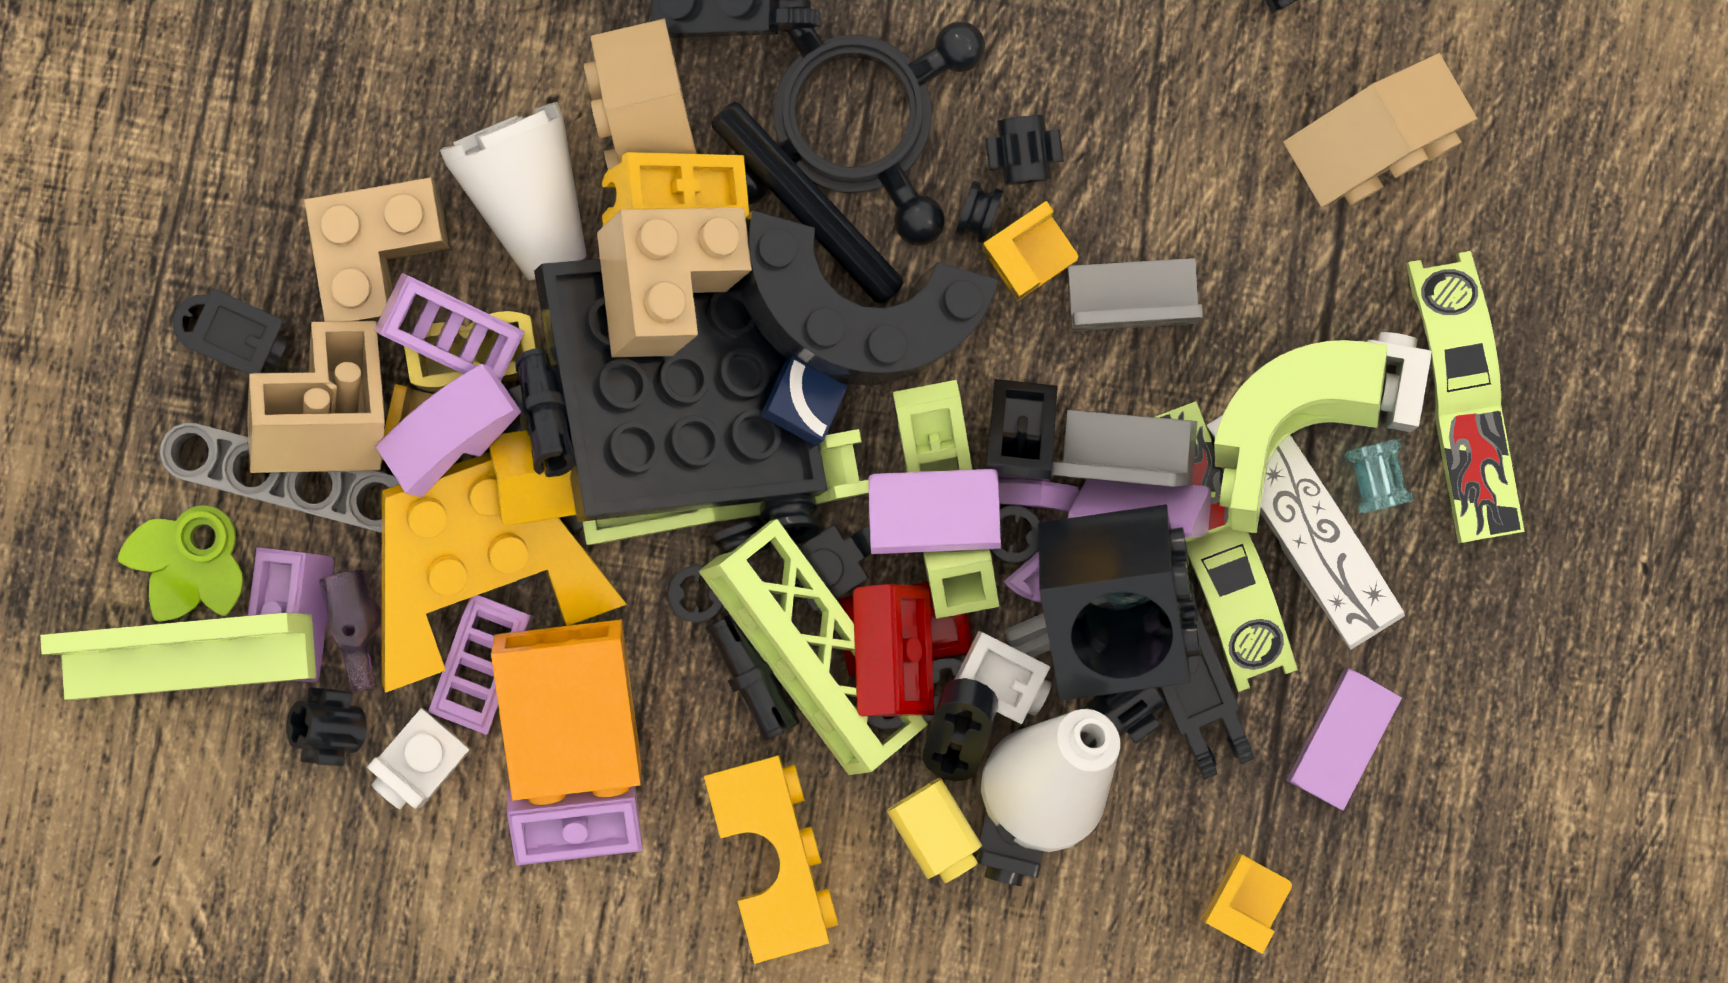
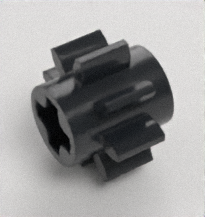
[985,115,1064,185]
[286,687,367,767]
[1085,688,1166,743]

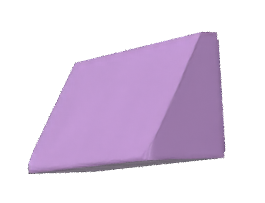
[869,469,1001,554]
[1068,478,1212,538]
[248,547,334,683]
[1286,668,1402,811]
[507,786,643,866]

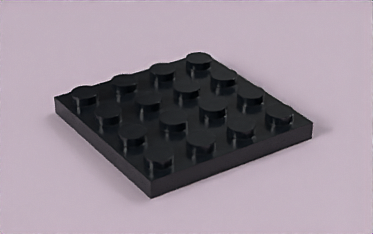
[534,259,828,522]

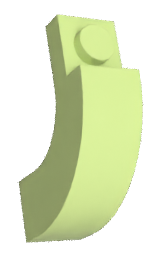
[1214,340,1388,533]
[893,380,999,619]

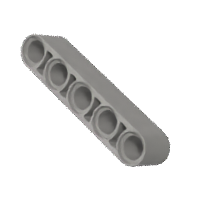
[160,423,399,533]

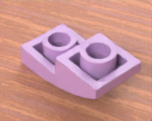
[376,364,521,497]

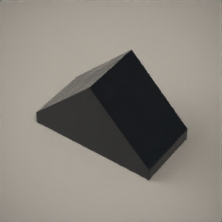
[985,379,1058,482]

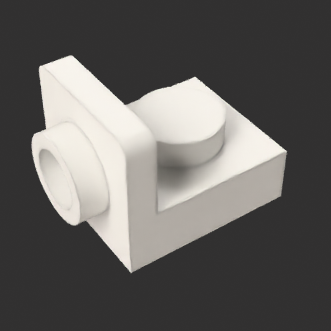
[1367,332,1432,432]
[954,631,1051,724]
[367,708,472,809]

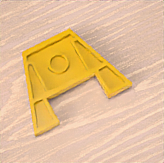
[382,452,627,693]

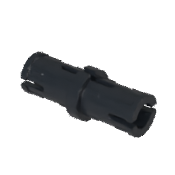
[515,348,575,477]
[705,614,800,741]

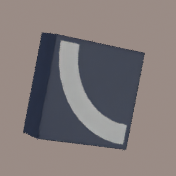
[760,356,848,446]

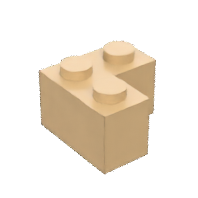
[584,18,697,170]
[1283,53,1478,208]
[304,177,450,324]
[597,208,752,357]
[247,321,385,473]

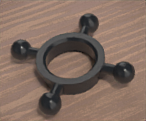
[744,0,985,246]

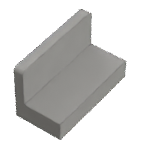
[1067,258,1203,331]
[1051,410,1197,487]

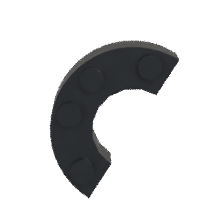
[738,210,999,385]

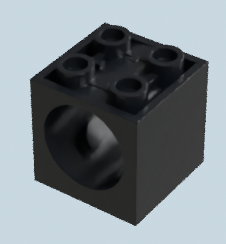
[1038,504,1201,701]

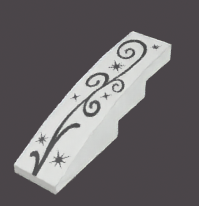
[1207,415,1405,650]

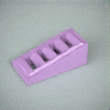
[375,273,525,381]
[428,595,535,735]

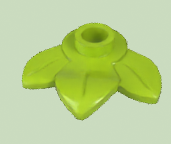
[118,505,243,622]

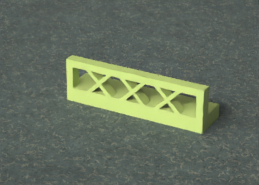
[698,519,928,775]
[40,613,316,700]

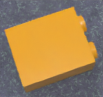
[491,619,642,805]

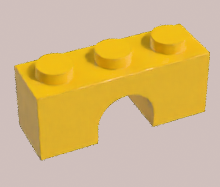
[704,755,839,964]

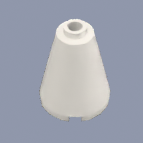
[440,102,587,281]
[981,709,1120,852]

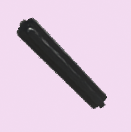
[711,102,904,303]

